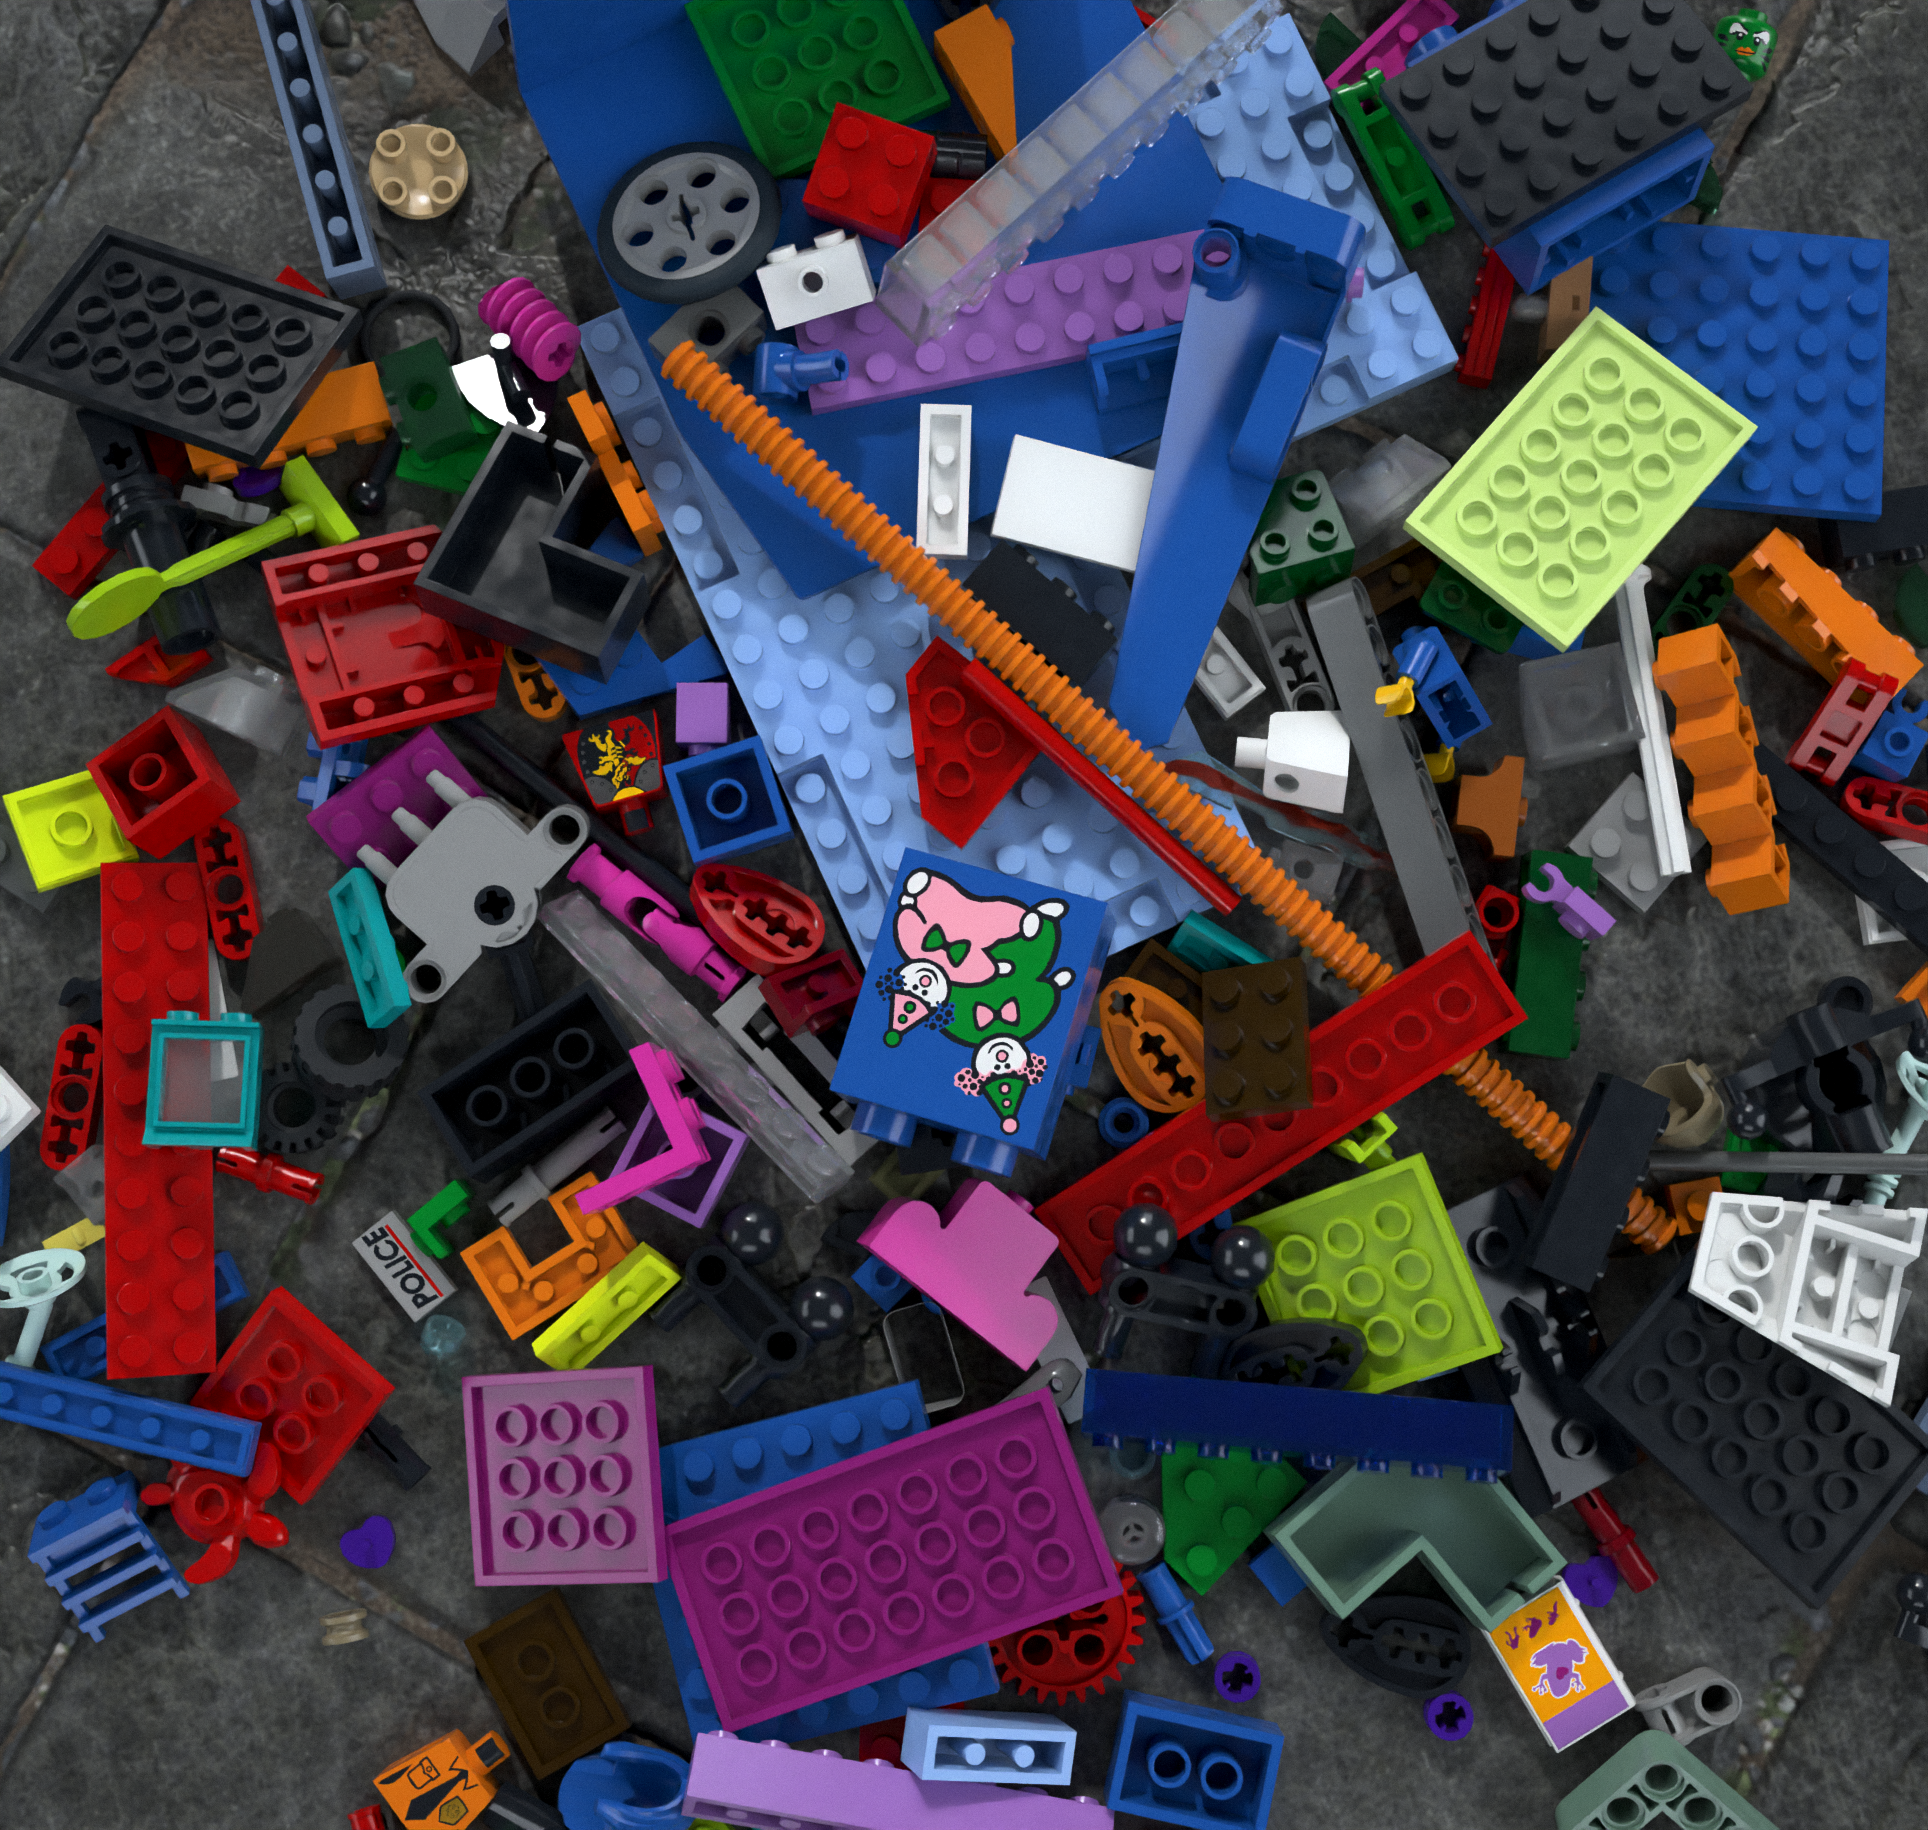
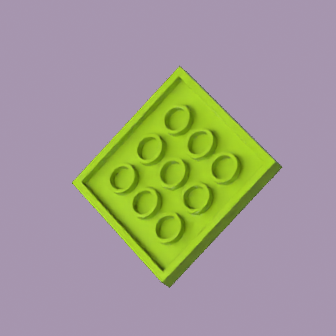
[1231,1152,1503,1417]

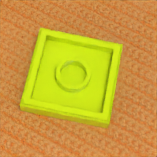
[2,770,139,893]

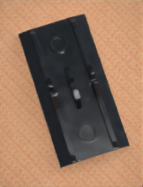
[1447,1171,1649,1519]

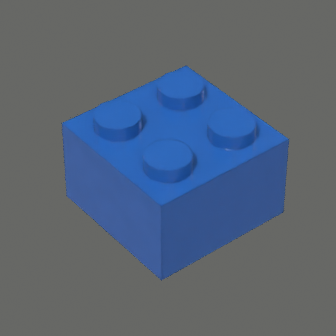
[662,735,795,868]

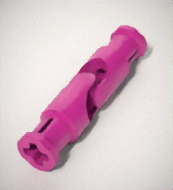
[567,843,751,1003]

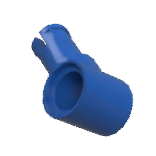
[753,342,849,406]

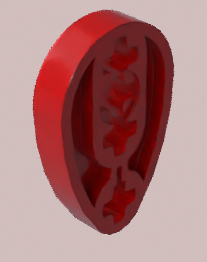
[689,863,825,977]

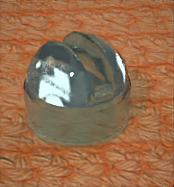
[421,1315,466,1361]

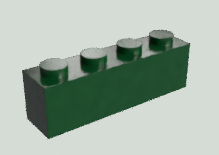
[1498,849,1598,1061]

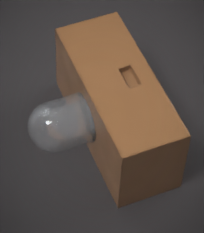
[1510,253,1593,364]

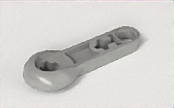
[1227,552,1335,712]

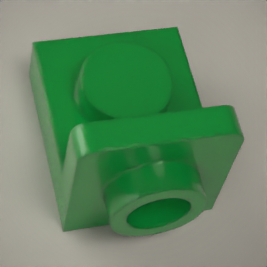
[407,1179,476,1259]

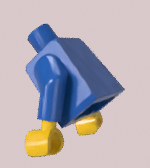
[1375,626,1493,783]

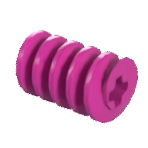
[478,277,581,382]

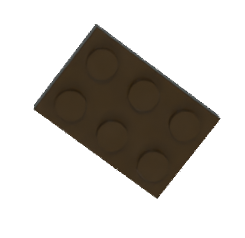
[1202,956,1313,1122]
[463,1585,633,1781]

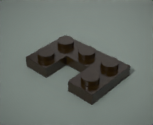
[1300,538,1454,665]

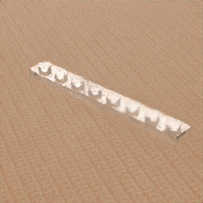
[537,890,855,1204]

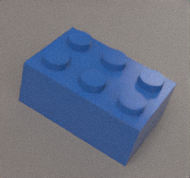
[1103,1689,1285,1830]

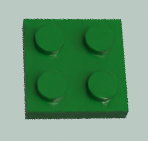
[395,381,503,496]

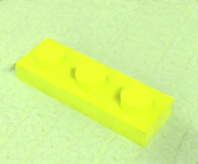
[532,1241,682,1370]

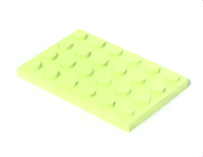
[1403,306,1758,653]

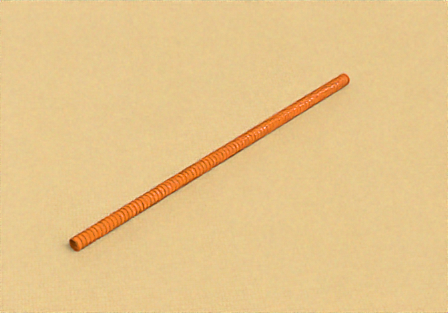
[661,340,1678,1255]

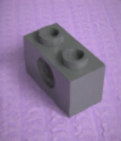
[648,286,768,374]

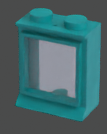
[142,1011,265,1152]

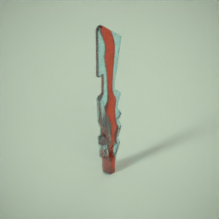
[1164,750,1399,879]

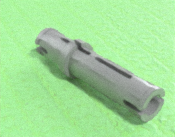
[487,1105,627,1228]

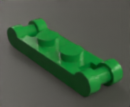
[1331,67,1455,251]

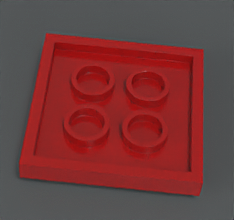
[189,1286,396,1506]

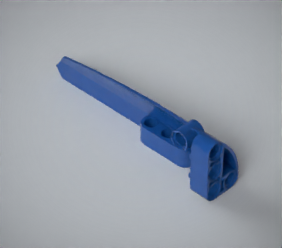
[1108,176,1366,751]

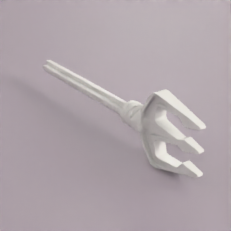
[1614,557,1692,877]

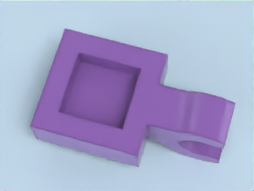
[1521,863,1616,941]

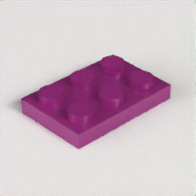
[306,723,490,890]

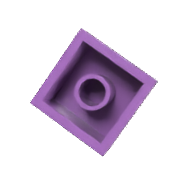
[609,1099,752,1228]

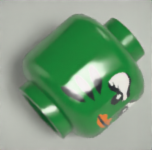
[1713,8,1778,83]

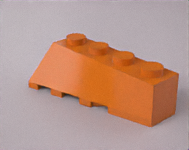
[1728,527,1924,705]

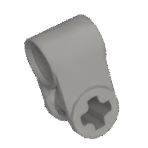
[1634,1667,1742,1747]

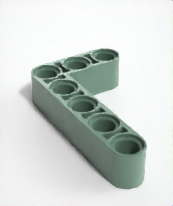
[1554,1729,1780,1830]

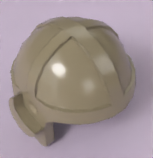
[1642,1059,1724,1149]

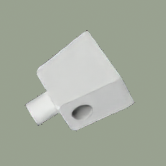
[1235,710,1350,813]

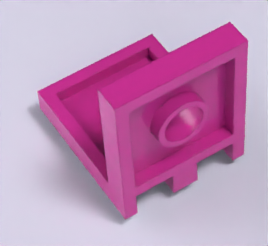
[575,1042,712,1215]

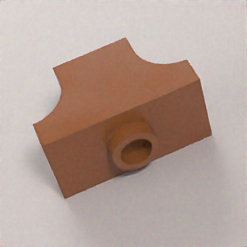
[1447,755,1528,863]

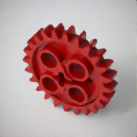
[988,1554,1146,1706]

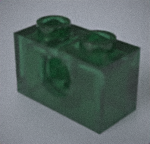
[378,337,481,464]

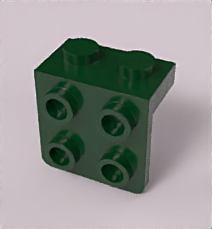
[1247,470,1355,607]
[1419,560,1524,655]

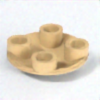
[369,124,468,220]

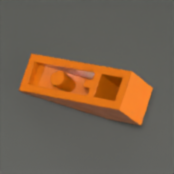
[934,4,1017,180]

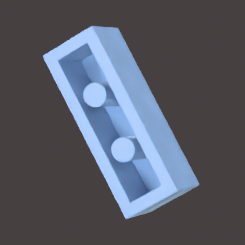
[900,1707,1077,1785]

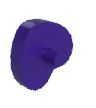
[233,466,283,497]
[340,1514,396,1569]
[1562,1554,1618,1608]

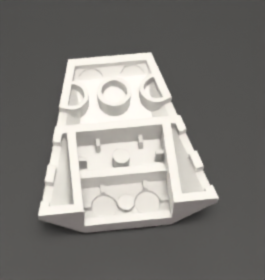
[1688,1192,1928,1408]

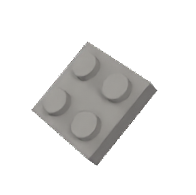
[1564,772,1707,914]

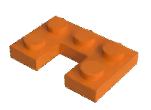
[567,390,665,557]
[460,1171,639,1341]

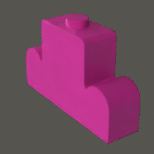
[857,1177,1059,1372]

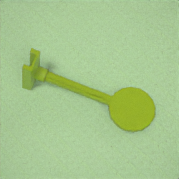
[66,455,360,640]

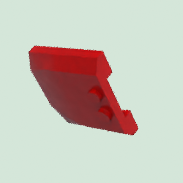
[261,524,504,750]

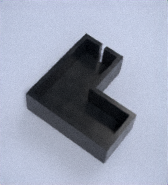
[413,420,651,685]

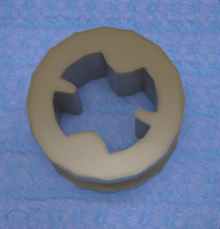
[319,1608,370,1646]

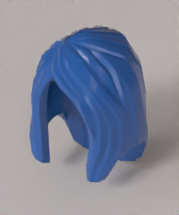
[558,1741,696,1830]

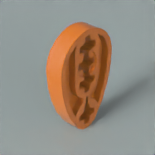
[1099,977,1205,1113]

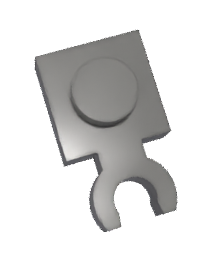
[180,482,278,529]

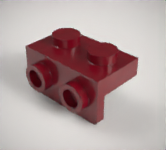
[758,948,863,1039]

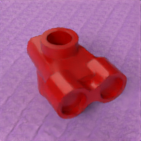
[1475,885,1520,974]

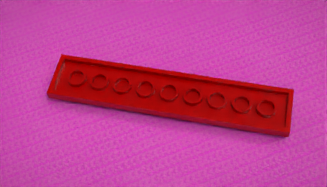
[100,862,217,1380]
[1034,929,1528,1296]

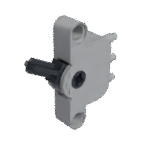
[357,770,591,1019]

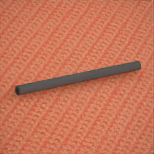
[1647,1150,1928,1175]

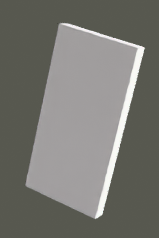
[990,434,1155,574]

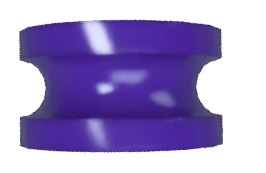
[1214,1651,1261,1703]
[1423,1689,1474,1741]

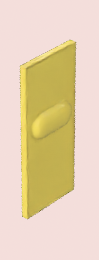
[42,1213,105,1251]

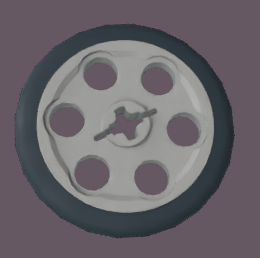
[597,141,782,304]

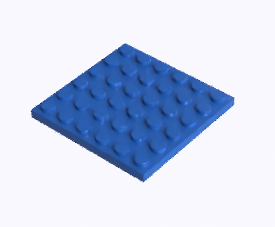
[1589,221,1889,523]
[653,1379,1000,1745]

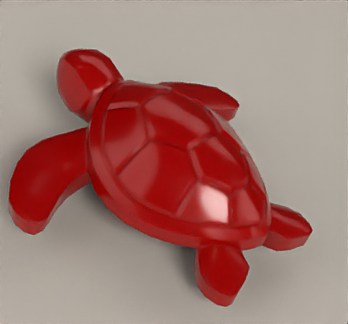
[140,1441,290,1585]

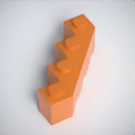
[1652,623,1790,915]

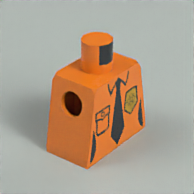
[373,1729,510,1830]

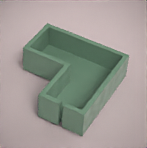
[1263,1396,1568,1633]

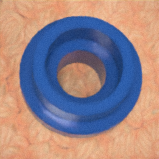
[1098,1097,1149,1148]

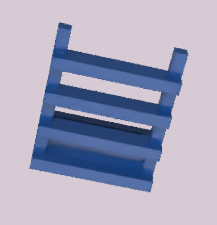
[27,1470,190,1643]

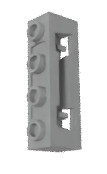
[712,974,880,1167]

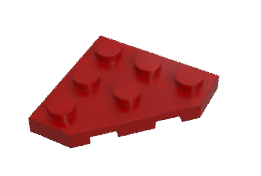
[905,635,1057,851]

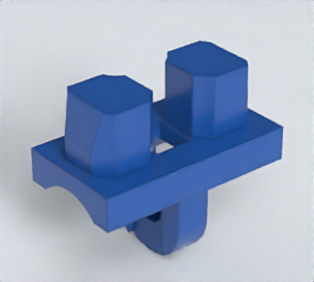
[297,731,371,810]

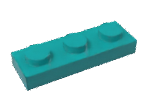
[328,868,412,1028]

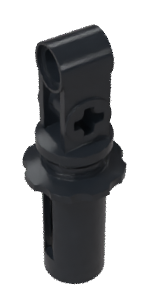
[76,406,222,655]

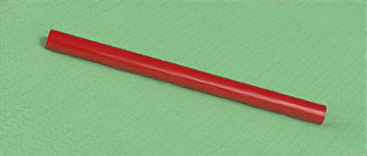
[958,657,1242,916]

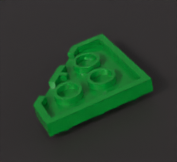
[1158,1374,1307,1596]

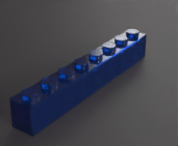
[1081,1368,1514,1484]

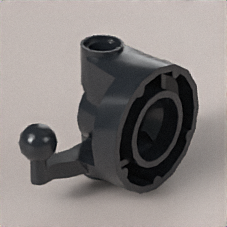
[1720,998,1928,1153]

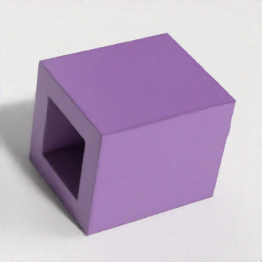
[676,683,732,757]

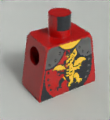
[562,709,669,836]

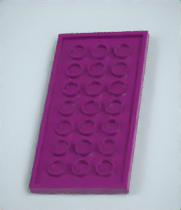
[664,1386,1124,1732]

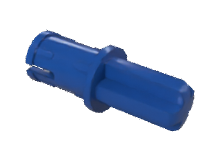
[1136,1560,1214,1665]

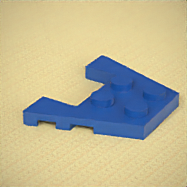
[534,516,730,720]

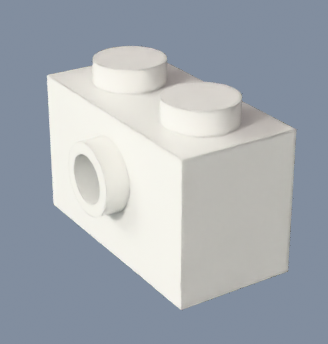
[756,229,876,330]

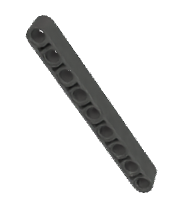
[1306,576,1498,971]

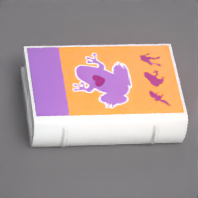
[1479,1575,1636,1753]

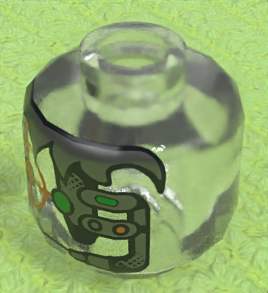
[1098,1492,1166,1566]

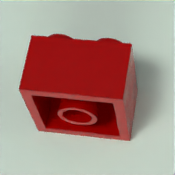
[802,102,938,249]
[85,705,241,860]

